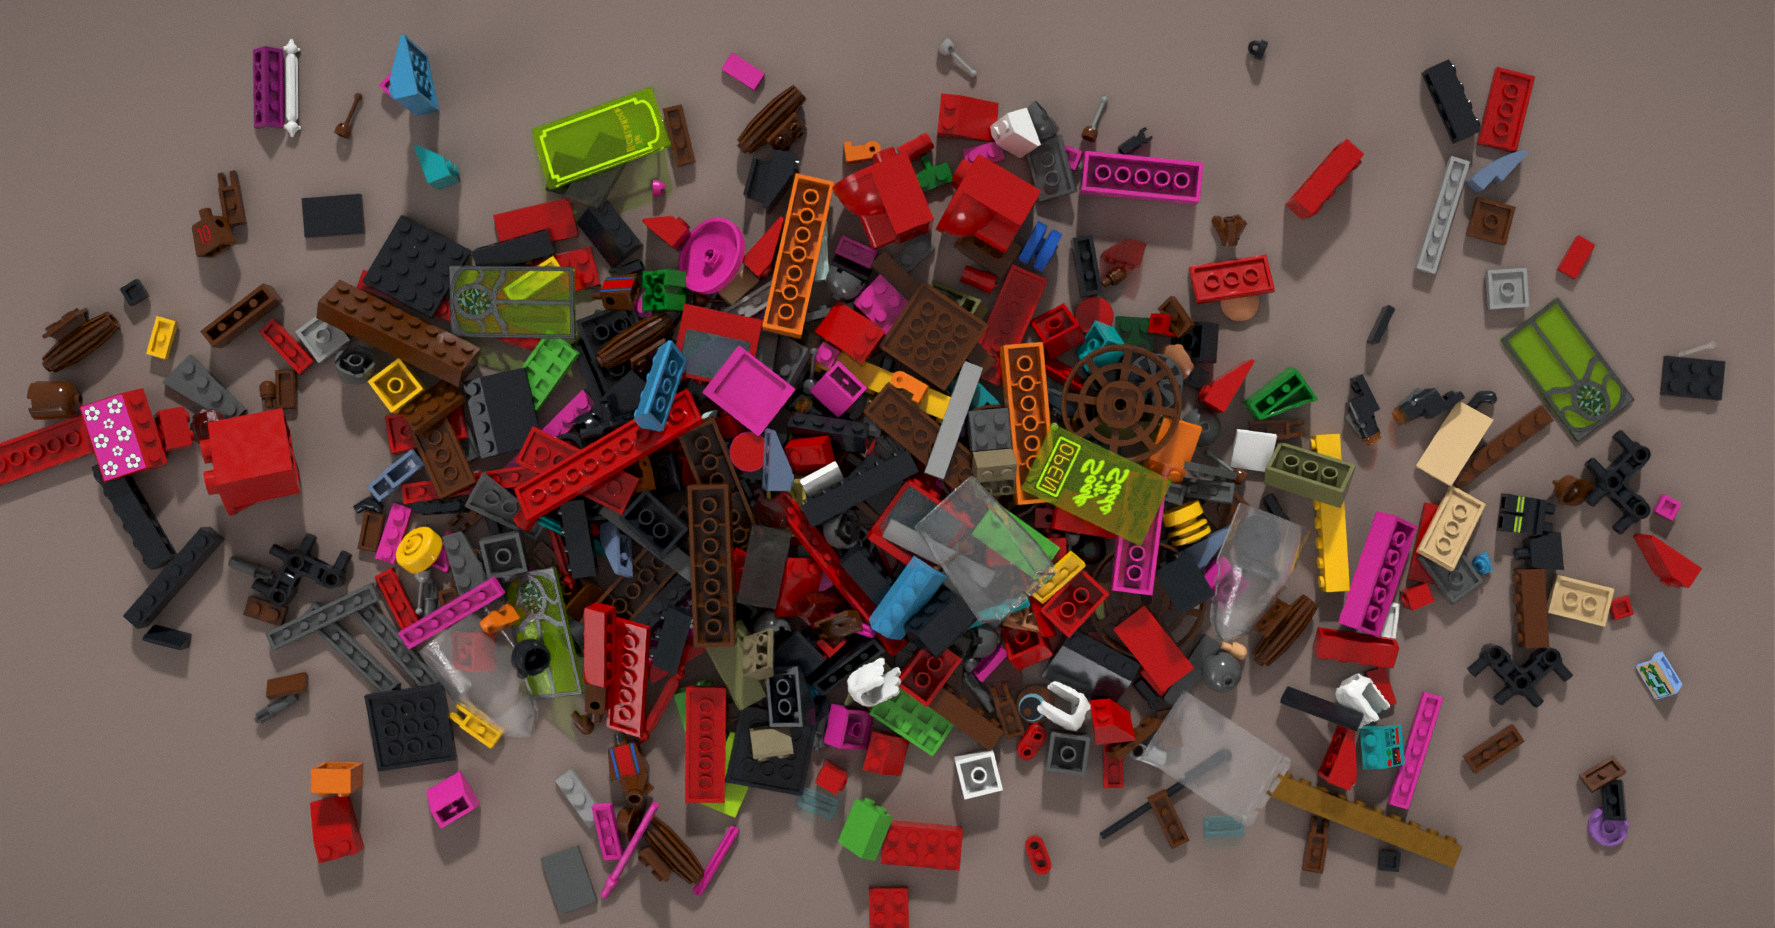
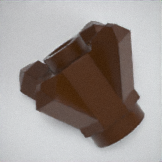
[1211,214,1247,246]
[619,770,654,805]

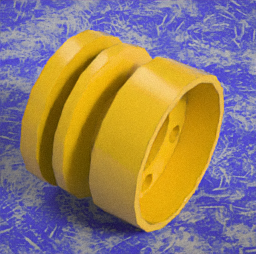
[1162,500,1211,546]

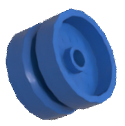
[1018,221,1062,272]

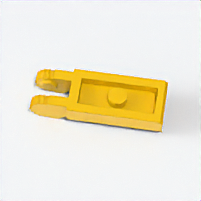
[450,702,504,749]

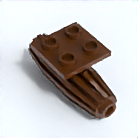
[737,85,807,154]
[42,308,121,373]
[596,311,674,374]
[1248,594,1318,667]
[637,815,705,884]

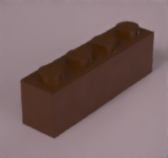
[200,283,283,349]
[1512,568,1549,649]
[929,684,1004,751]

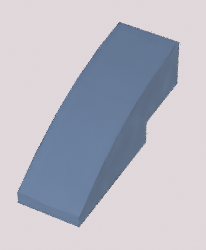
[1465,150,1529,193]
[366,449,425,502]

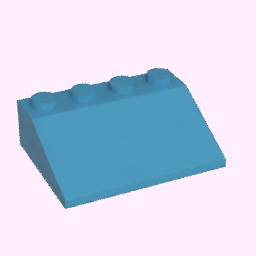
[389,34,440,116]

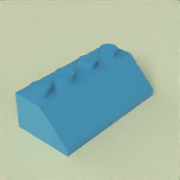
[634,340,687,431]
[868,556,946,640]

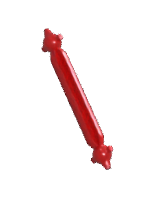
[545,513,577,589]
[638,664,685,744]

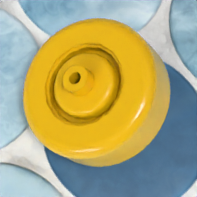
[396,526,443,574]

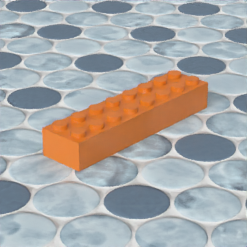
[762,173,834,339]
[999,342,1057,505]

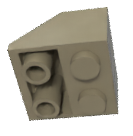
[972,449,1017,498]
[742,628,775,680]
[749,725,794,761]

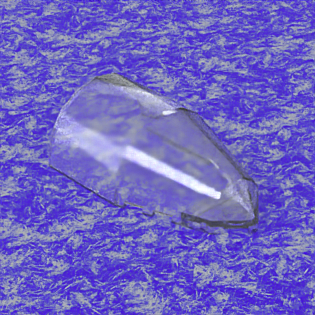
[1210,503,1311,642]
[419,606,539,738]

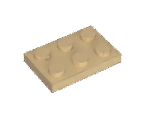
[1547,574,1614,627]

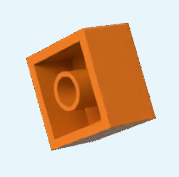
[311,762,363,797]

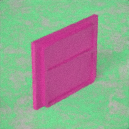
[702,345,796,436]

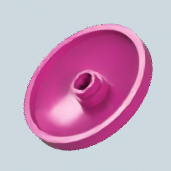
[678,217,745,295]

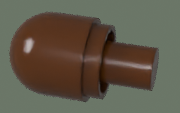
[1101,266,1127,288]
[259,380,276,408]
[570,710,594,735]

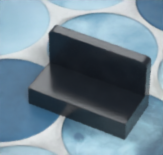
[743,156,770,203]

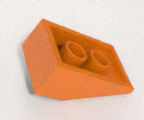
[1143,415,1202,484]

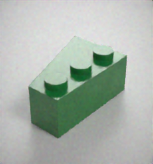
[1242,367,1318,420]

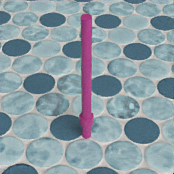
[600,802,659,899]

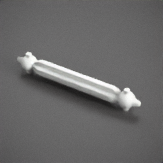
[283,39,301,137]

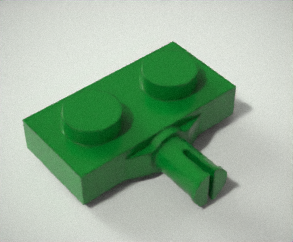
[916,155,953,193]

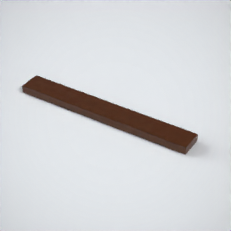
[871,251,996,375]

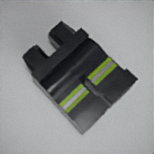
[1496,493,1555,535]

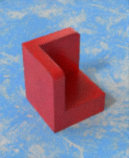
[1148,313,1177,338]
[816,636,848,658]

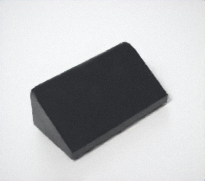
[831,255,872,282]
[142,625,192,650]
[1601,780,1627,821]

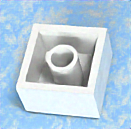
[954,749,1003,799]

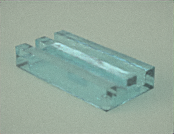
[795,787,839,820]
[1203,815,1244,838]

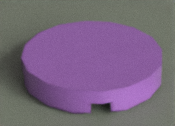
[1587,807,1629,846]

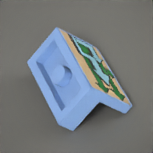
[1636,651,1683,699]

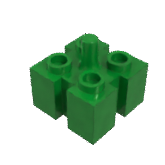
[642,269,688,313]

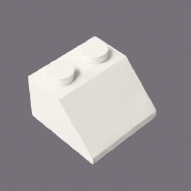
[990,108,1041,158]

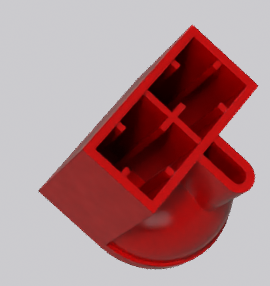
[832,147,934,250]
[936,154,1041,254]
[200,408,301,516]

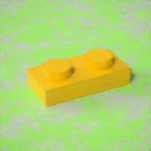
[146,316,179,359]

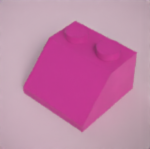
[823,704,874,749]

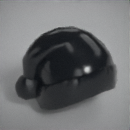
[1066,533,1106,565]
[511,638,551,679]

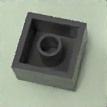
[966,408,1012,452]
[479,530,530,579]
[1044,728,1091,777]

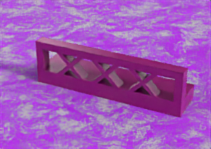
[253,46,284,129]

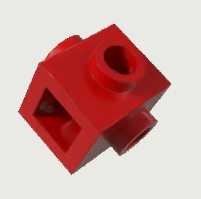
[1034,505,1057,533]

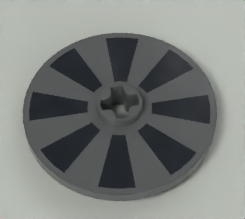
[1127,353,1183,408]

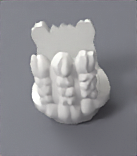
[847,658,901,707]
[1335,673,1390,729]
[1037,681,1091,731]

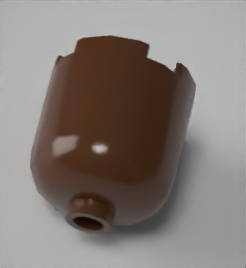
[27,381,83,420]

